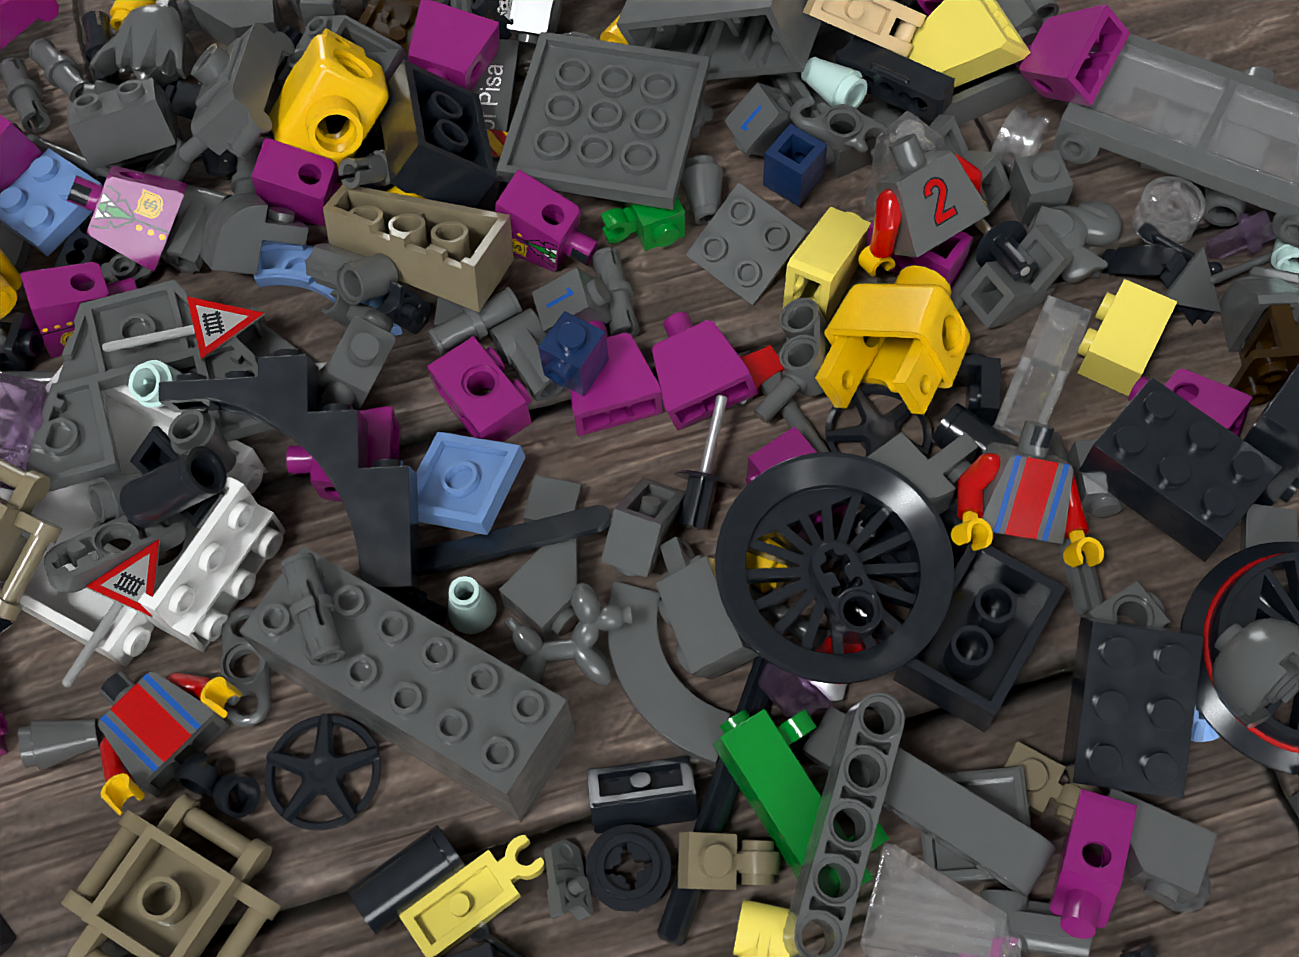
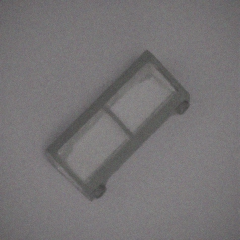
[1051,34,1299,248]

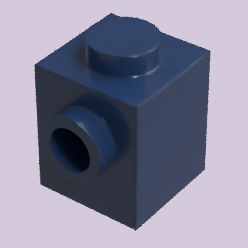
[763,124,827,206]
[538,311,609,396]

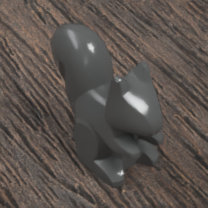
[1027,199,1121,283]

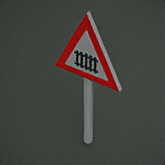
[102,296,265,361]
[62,539,160,687]

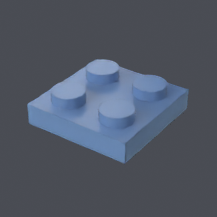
[0,148,103,257]
[416,432,526,535]

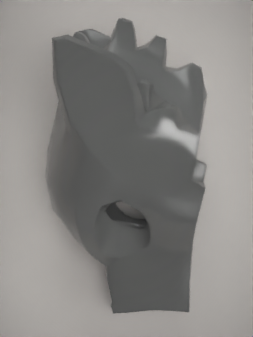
[90,0,197,89]

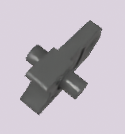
[544,839,594,921]

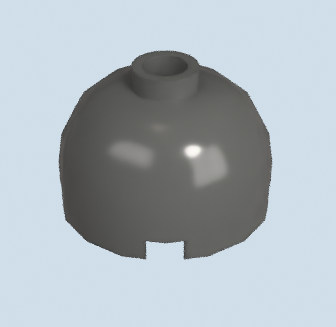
[1212,618,1299,728]

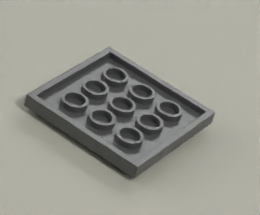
[496,32,710,210]

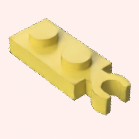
[399,835,546,957]

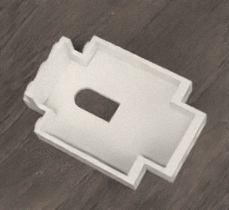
[0,365,286,668]

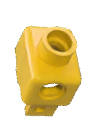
[269,28,389,172]
[815,265,971,414]

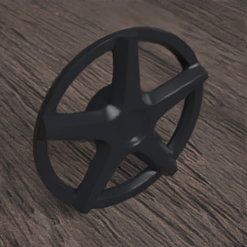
[825,384,932,458]
[265,713,381,831]

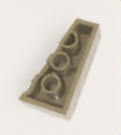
[323,184,514,312]

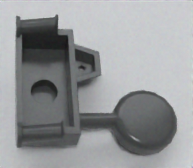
[143,22,295,181]

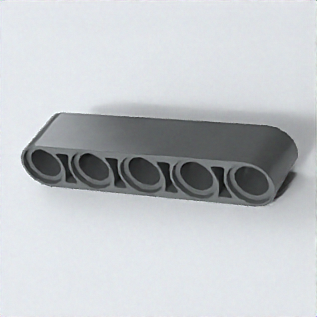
[783,692,905,957]
[801,707,1056,897]

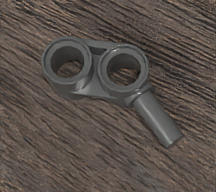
[754,298,831,424]

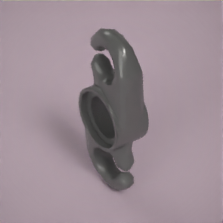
[790,97,895,159]
[220,607,272,727]

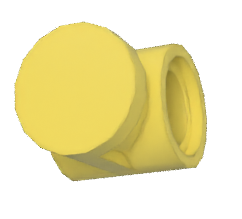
[733,899,790,957]

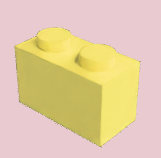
[1077,279,1177,396]

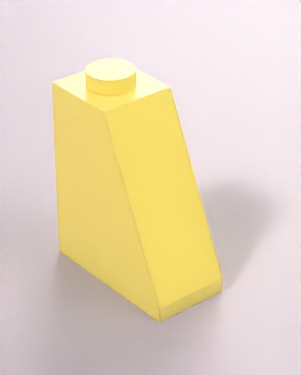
[897,0,1031,88]
[783,206,871,322]

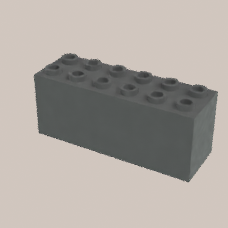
[239,545,577,822]

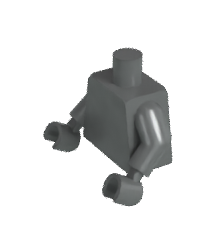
[319,290,397,412]

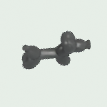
[505,583,633,686]

